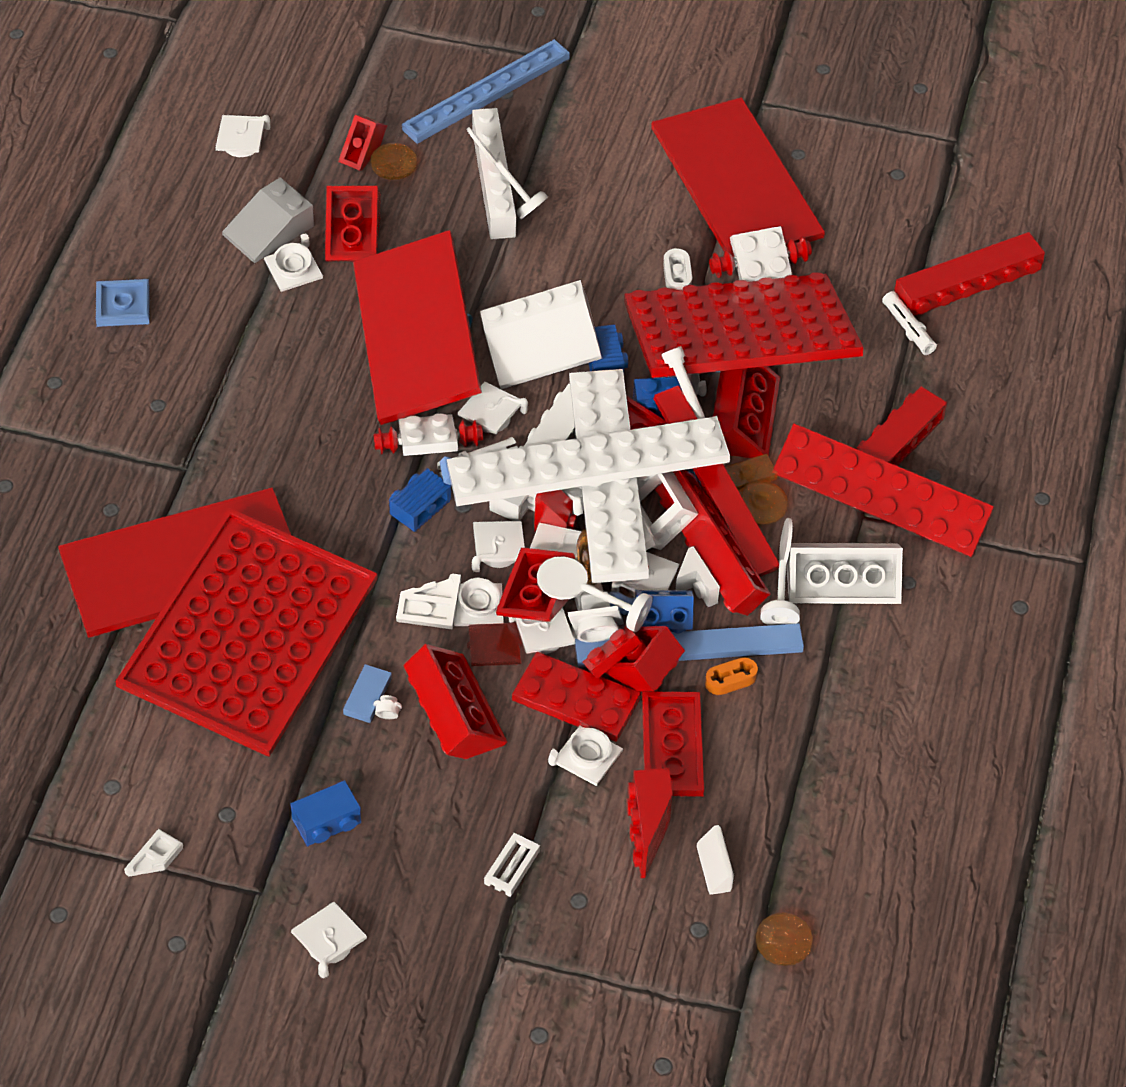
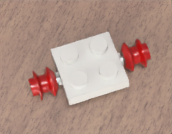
[709,226,812,282]
[374,414,483,456]

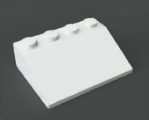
[480,280,602,389]

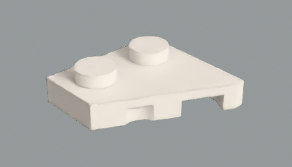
[396,574,461,629]

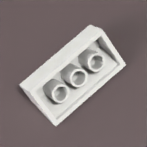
[787,543,903,604]

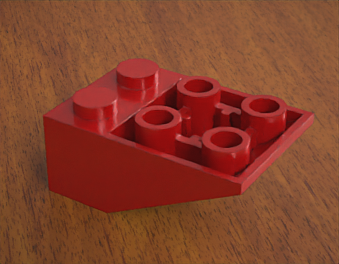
[626,768,673,879]

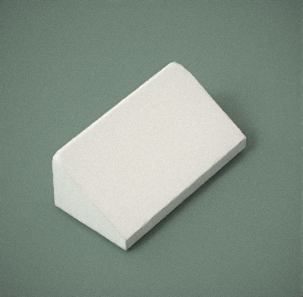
[697,825,734,894]

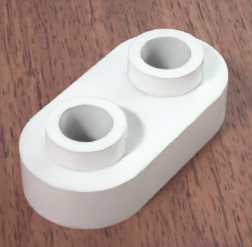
[663,249,692,290]

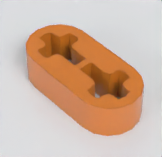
[705,658,758,695]

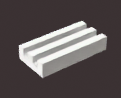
[484,833,540,897]

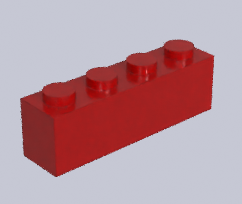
[856,386,947,466]

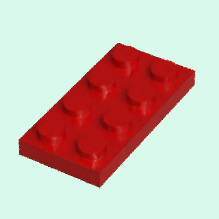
[512,652,641,742]
[642,692,704,796]

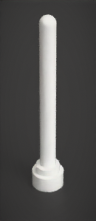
[661,346,725,466]

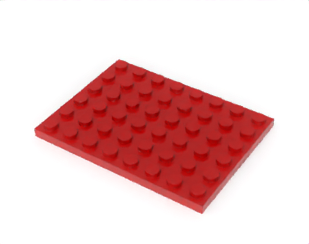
[624,272,863,378]
[115,508,377,757]

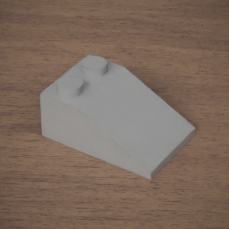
[222,177,314,263]

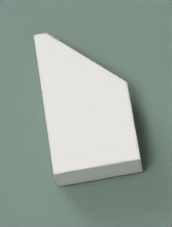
[125,829,183,876]

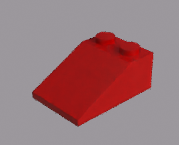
[325,186,381,261]
[496,547,576,622]

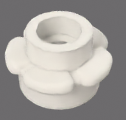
[373,695,402,719]

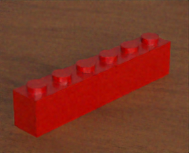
[895,232,1045,316]
[655,470,771,616]

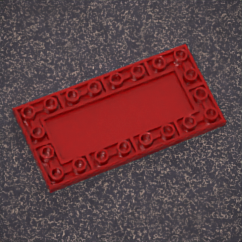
[651,97,825,257]
[353,230,482,425]
[58,488,291,638]

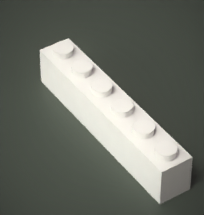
[472,108,516,239]
[490,384,576,521]

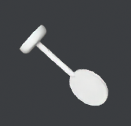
[467,127,548,219]
[761,518,800,626]
[537,557,652,632]

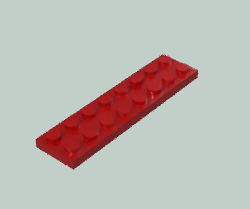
[772,423,995,558]

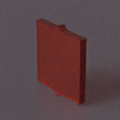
[467,623,522,666]

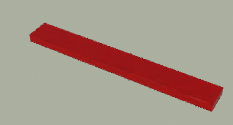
[654,385,779,577]

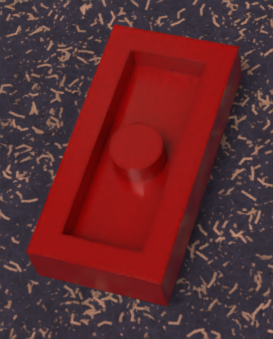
[582,626,642,679]

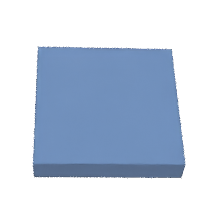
[96,279,150,327]

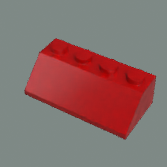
[713,366,780,460]
[403,644,508,759]

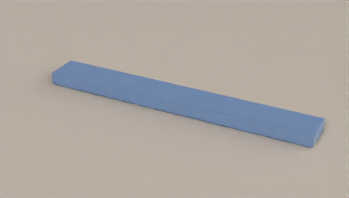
[402,39,570,144]
[575,624,804,668]

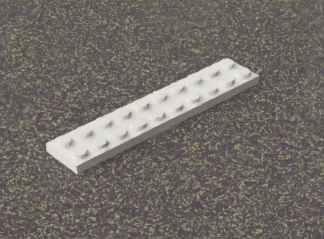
[569,369,649,583]
[447,416,730,506]

